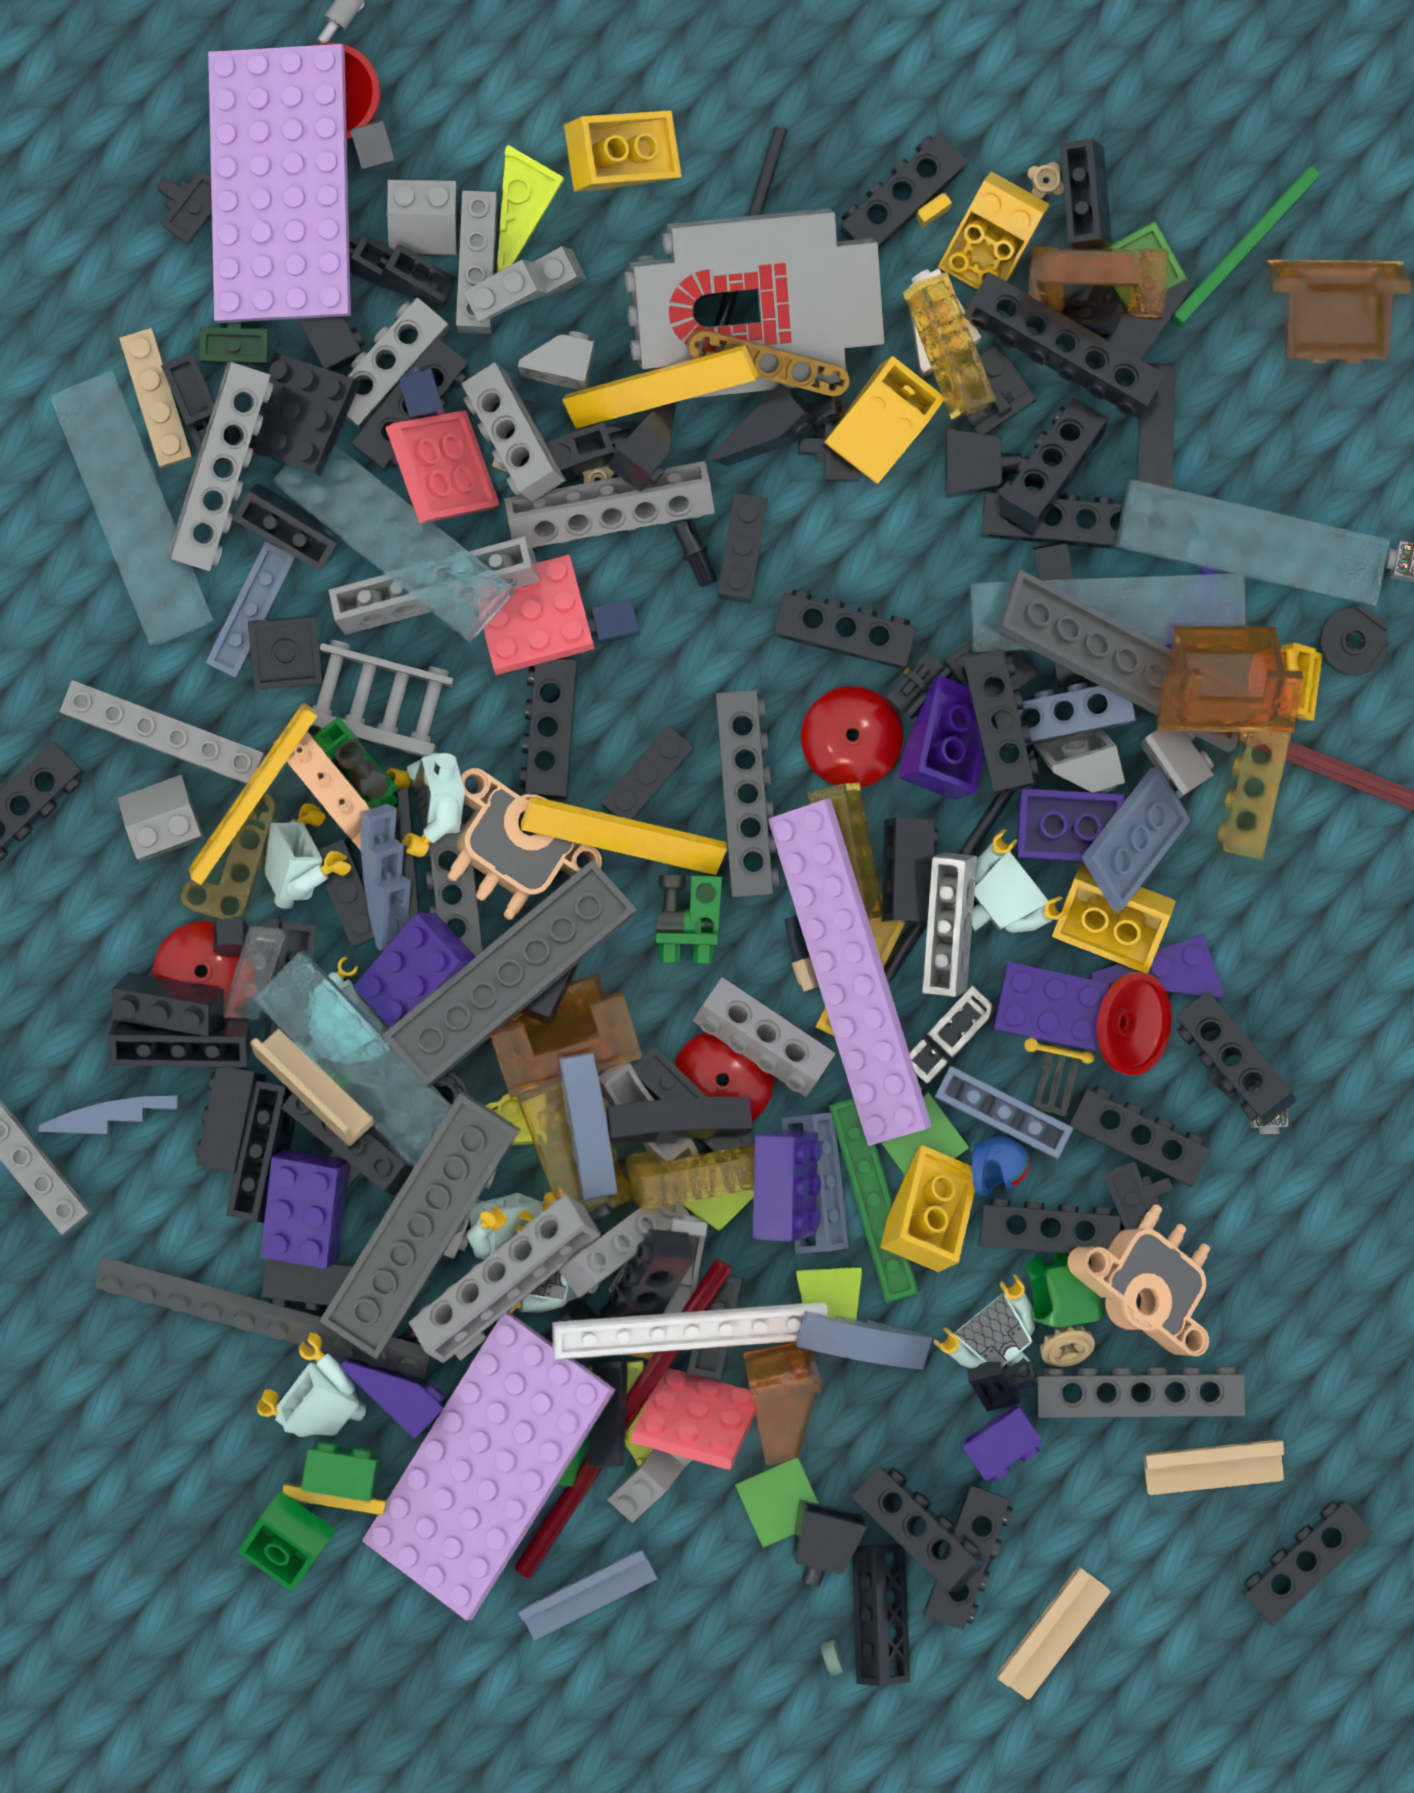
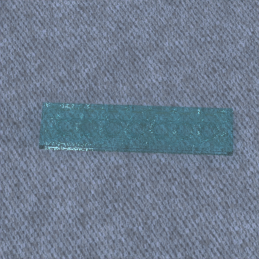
[49,370,214,647]
[272,445,515,642]
[1115,479,1390,607]
[970,573,1246,652]
[253,950,452,1168]

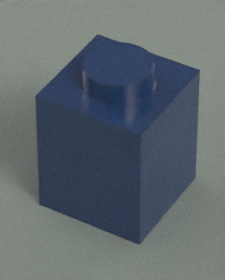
[398,367,444,420]
[587,598,639,644]

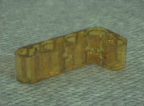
[181,793,278,920]
[626,1145,755,1209]

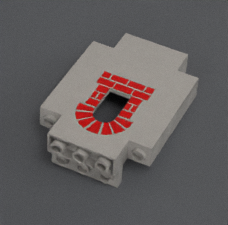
[625,208,884,398]

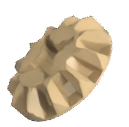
[1040,1326,1095,1367]

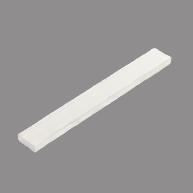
[553,1302,827,1359]

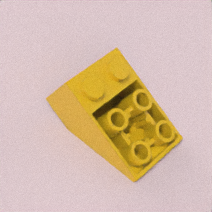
[938,171,1050,290]
[824,356,945,484]

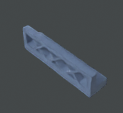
[781,1113,849,1254]
[518,1547,657,1641]

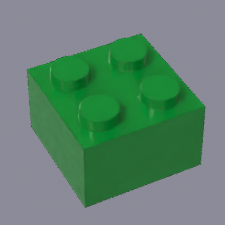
[301,1441,381,1502]
[237,1490,336,1592]

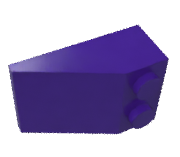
[898,675,991,800]
[340,1359,446,1439]

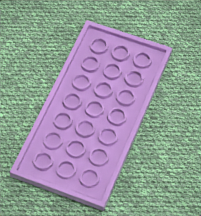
[208,44,351,323]
[362,1312,615,1620]

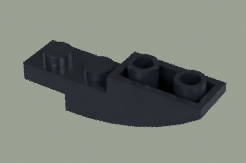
[505,420,638,496]

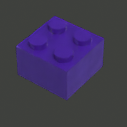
[959,1405,1043,1482]

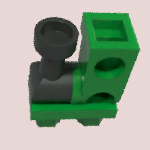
[312,716,399,809]
[656,875,722,964]

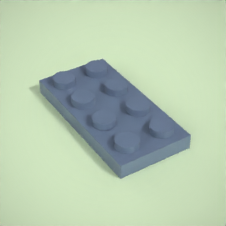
[1081,768,1190,910]

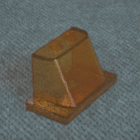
[1028,246,1169,318]
[1267,260,1411,364]
[1156,626,1304,733]
[490,974,643,1098]
[743,1342,823,1466]

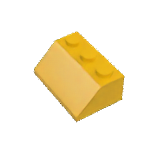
[1052,864,1176,974]

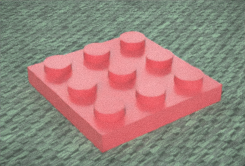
[386,410,500,524]
[476,555,594,675]
[631,1368,762,1470]

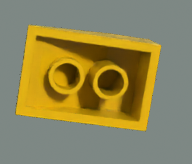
[564,111,681,192]
[880,1145,975,1272]

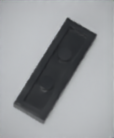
[589,1361,628,1468]

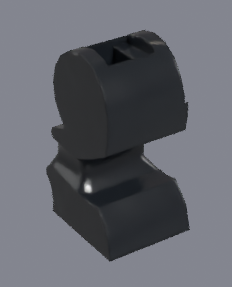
[213,917,279,961]

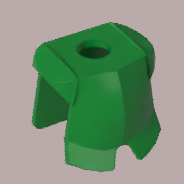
[1025,1253,1105,1328]

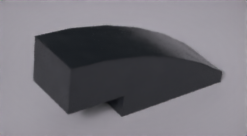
[161,352,233,462]

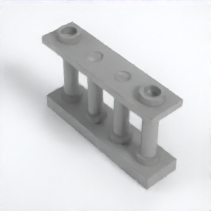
[310,640,455,757]

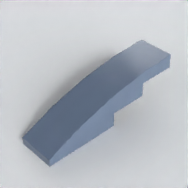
[361,804,411,950]
[558,1052,617,1200]
[38,1095,181,1134]
[795,1311,932,1370]

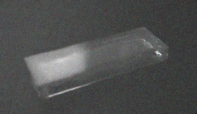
[224,926,285,1020]

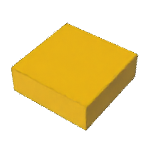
[916,193,952,228]

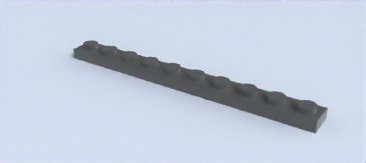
[95,1256,430,1379]

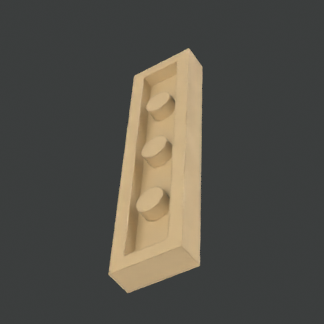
[119,328,193,468]

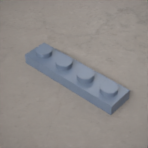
[206,541,297,679]

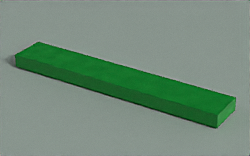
[1171,167,1321,328]
[829,1098,919,1303]

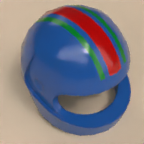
[972,1135,1030,1196]

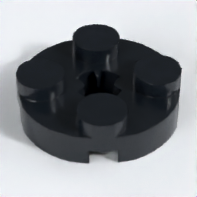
[1319,607,1389,676]

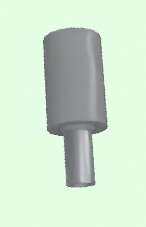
[317,0,365,43]

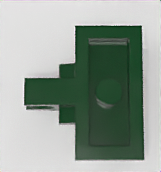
[199,321,269,365]

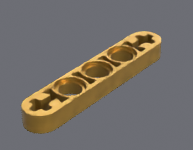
[687,329,850,396]

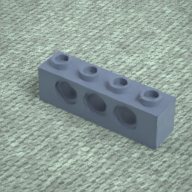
[995,683,1138,750]
[934,1066,1073,1159]

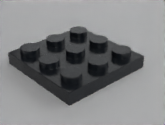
[236,352,360,477]

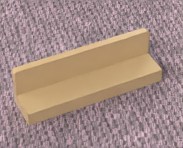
[250,1029,374,1146]
[1143,1439,1284,1495]
[996,1565,1110,1699]

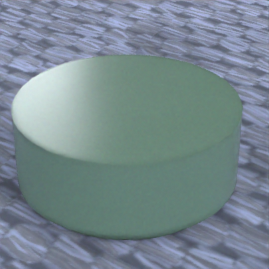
[821,1639,845,1676]

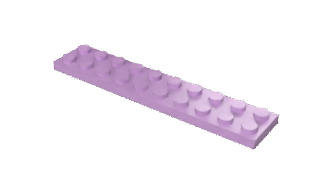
[768,798,932,1146]

